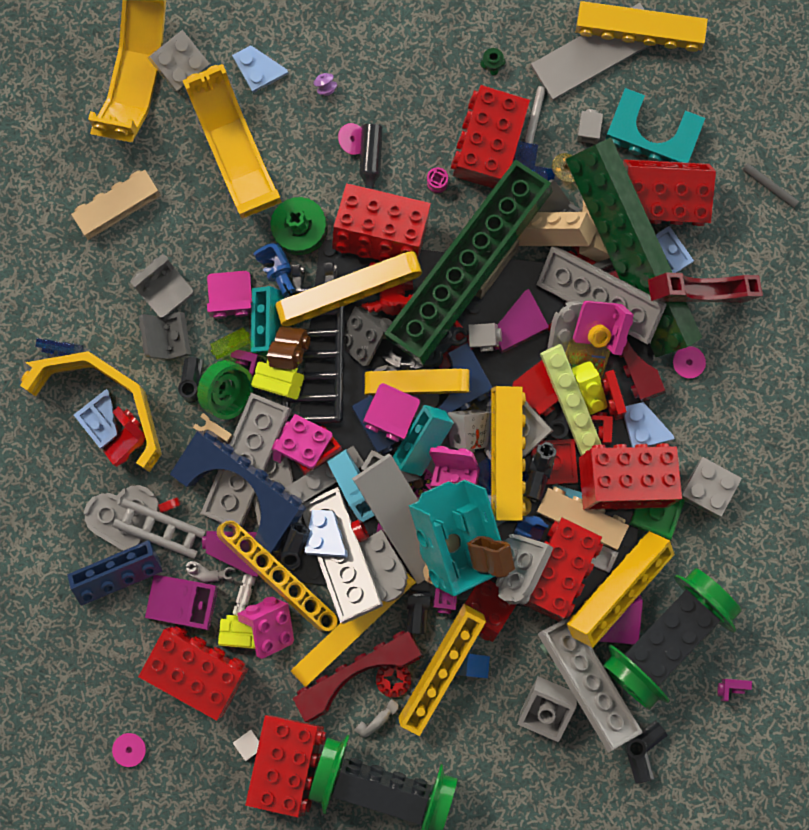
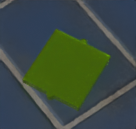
[210,327,251,360]

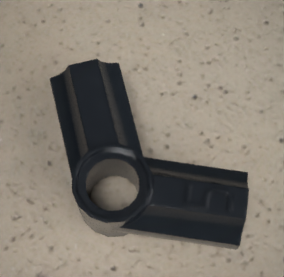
[523,442,557,501]
[624,720,668,784]

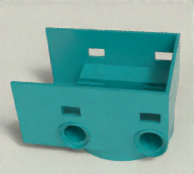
[409,480,501,596]

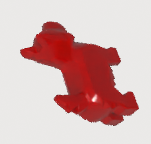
[362,262,413,316]

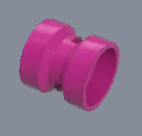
[427,167,448,193]

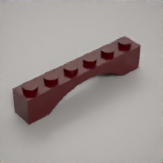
[608,271,666,402]
[648,273,763,303]
[293,631,424,723]

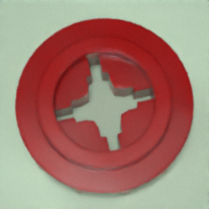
[376,666,411,697]

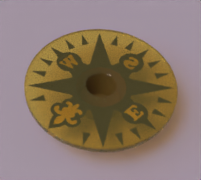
[552,153,575,183]

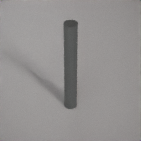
[743,163,799,208]

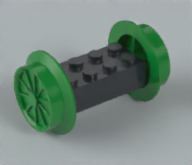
[603,568,742,710]
[309,735,458,830]

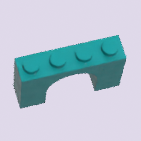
[605,88,705,163]

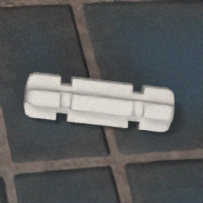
[233,574,256,616]

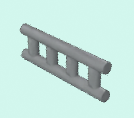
[112,498,206,559]

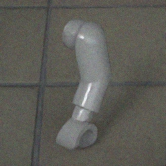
[186,561,236,583]
[355,699,398,737]

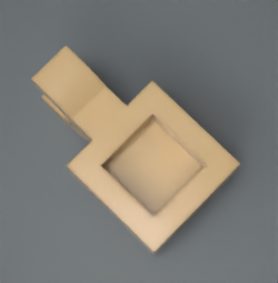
[193,413,233,444]

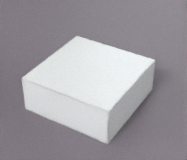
[591,546,618,573]
[233,730,259,761]

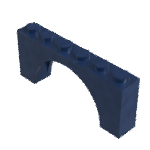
[351,343,493,455]
[170,430,307,553]

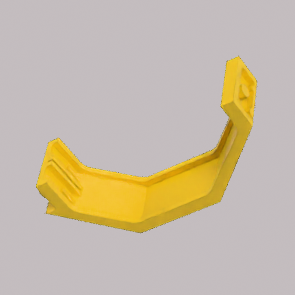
[88,0,166,142]
[182,64,282,219]
[20,351,162,472]

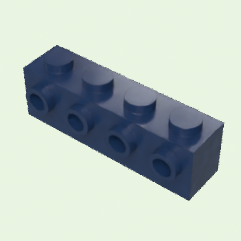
[67,540,163,606]

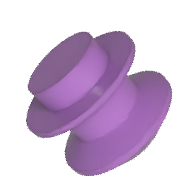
[313,73,337,96]

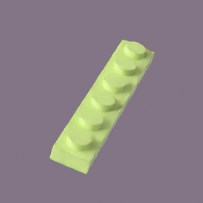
[540,344,602,456]

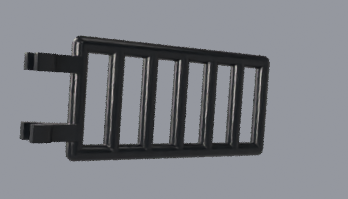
[281,263,345,424]

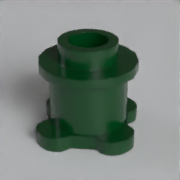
[480,48,505,75]

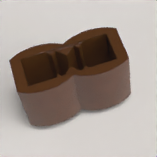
[267,326,310,370]
[467,536,515,578]

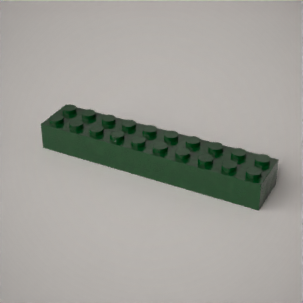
[565,138,702,358]
[384,159,553,365]

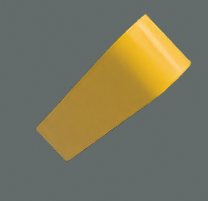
[365,369,469,396]

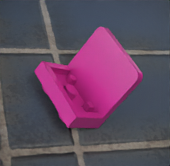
[207,271,252,319]
[573,301,634,355]
[362,383,420,442]
[271,414,332,469]
[429,446,480,489]
[237,597,294,659]

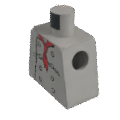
[448,409,491,454]

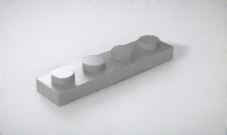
[285,446,364,504]

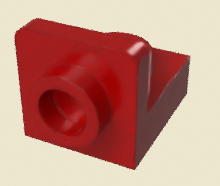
[590,412,613,445]

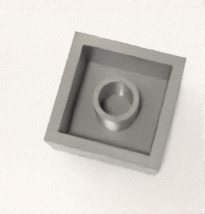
[148,30,210,92]
[682,457,742,519]
[517,676,577,742]

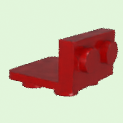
[512,360,559,417]
[103,406,146,467]
[465,580,517,642]

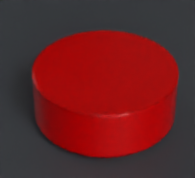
[158,497,181,513]
[351,519,369,543]

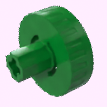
[270,197,328,255]
[197,360,254,420]

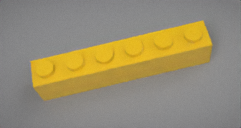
[575,1,708,52]
[491,386,526,521]
[567,531,675,648]
[399,604,486,736]

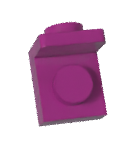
[231,348,263,376]
[434,588,457,614]
[717,679,752,702]

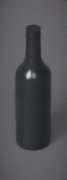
[359,124,383,190]

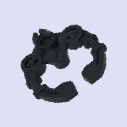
[378,314,469,371]

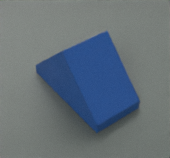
[455,654,490,678]

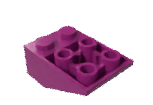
[145,575,219,630]

